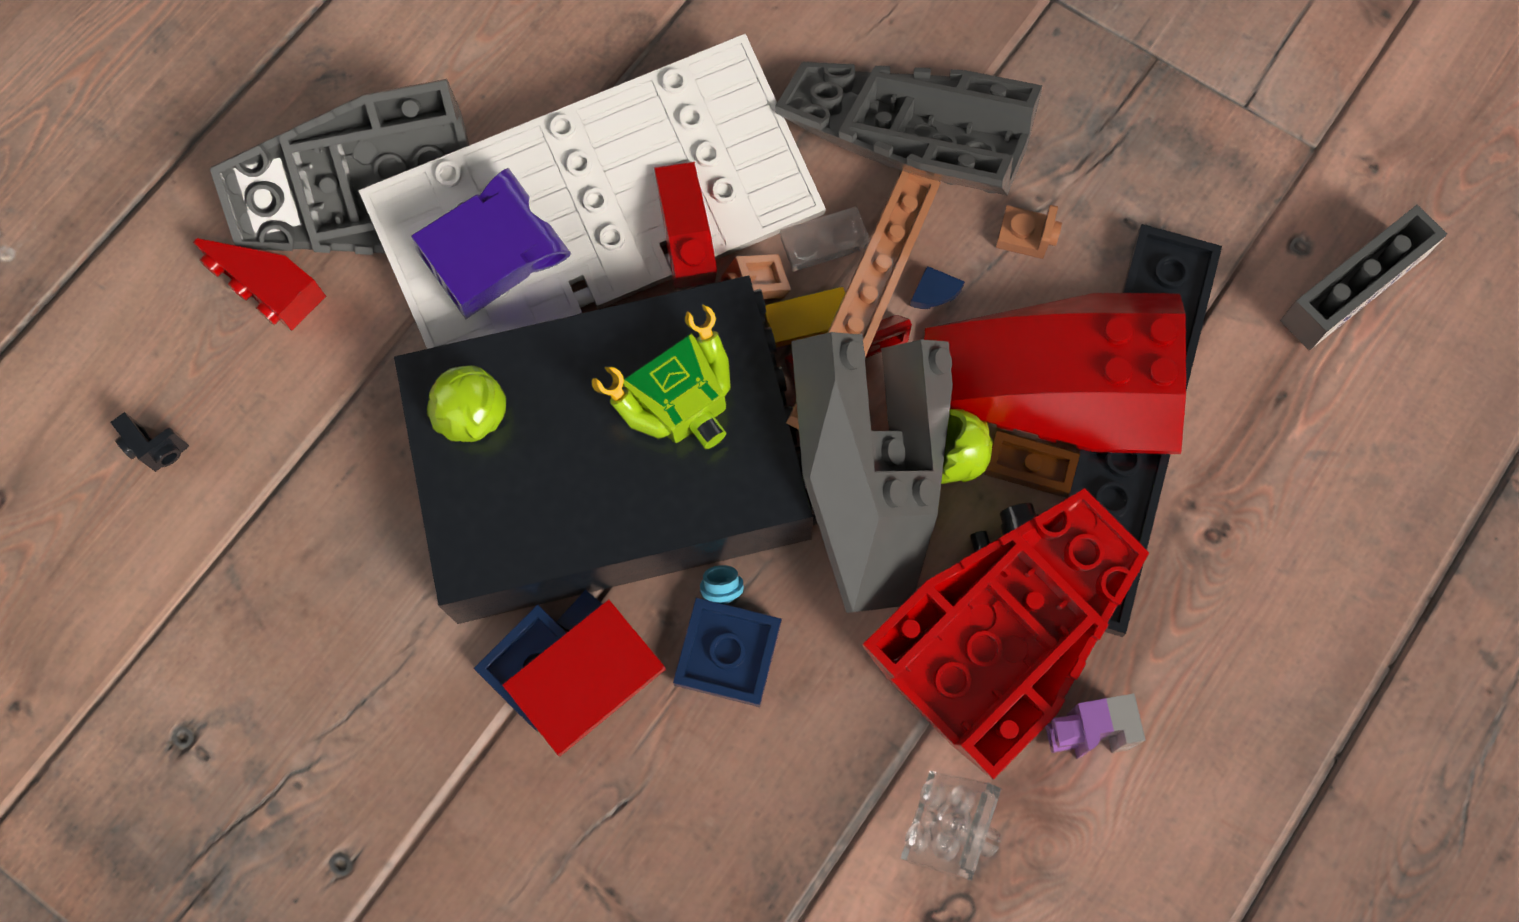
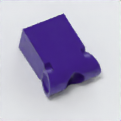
[411,168,571,319]

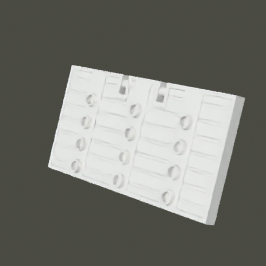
[358,34,826,349]

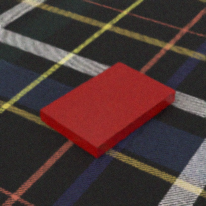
[503,599,666,757]

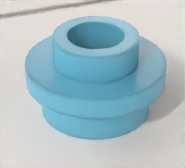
[700,565,744,604]

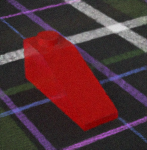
[654,162,717,289]

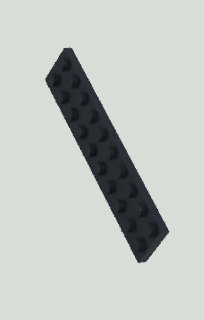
[1067,224,1222,637]

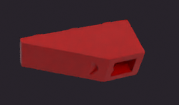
[193,238,327,331]

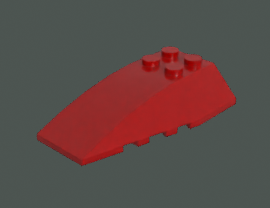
[924,293,1186,454]
[862,488,1149,780]

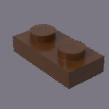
[984,431,1080,498]

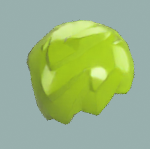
[427,365,506,442]
[941,409,993,484]

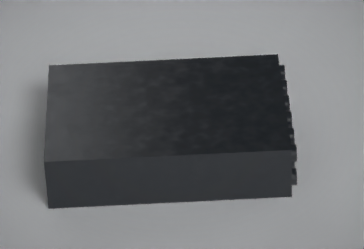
[394,275,818,624]

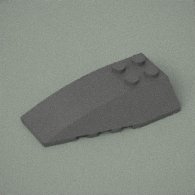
[775,62,1043,196]
[210,79,469,255]

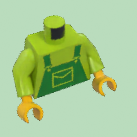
[592,305,731,449]

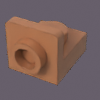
[996,205,1062,259]
[721,254,791,299]

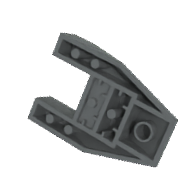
[791,332,953,613]

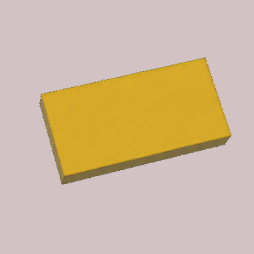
[765,287,845,348]

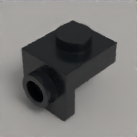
[110,412,189,472]

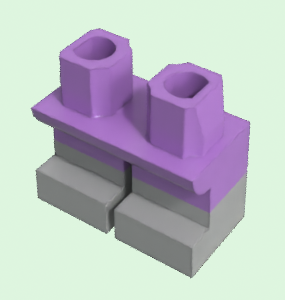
[1046,693,1146,759]

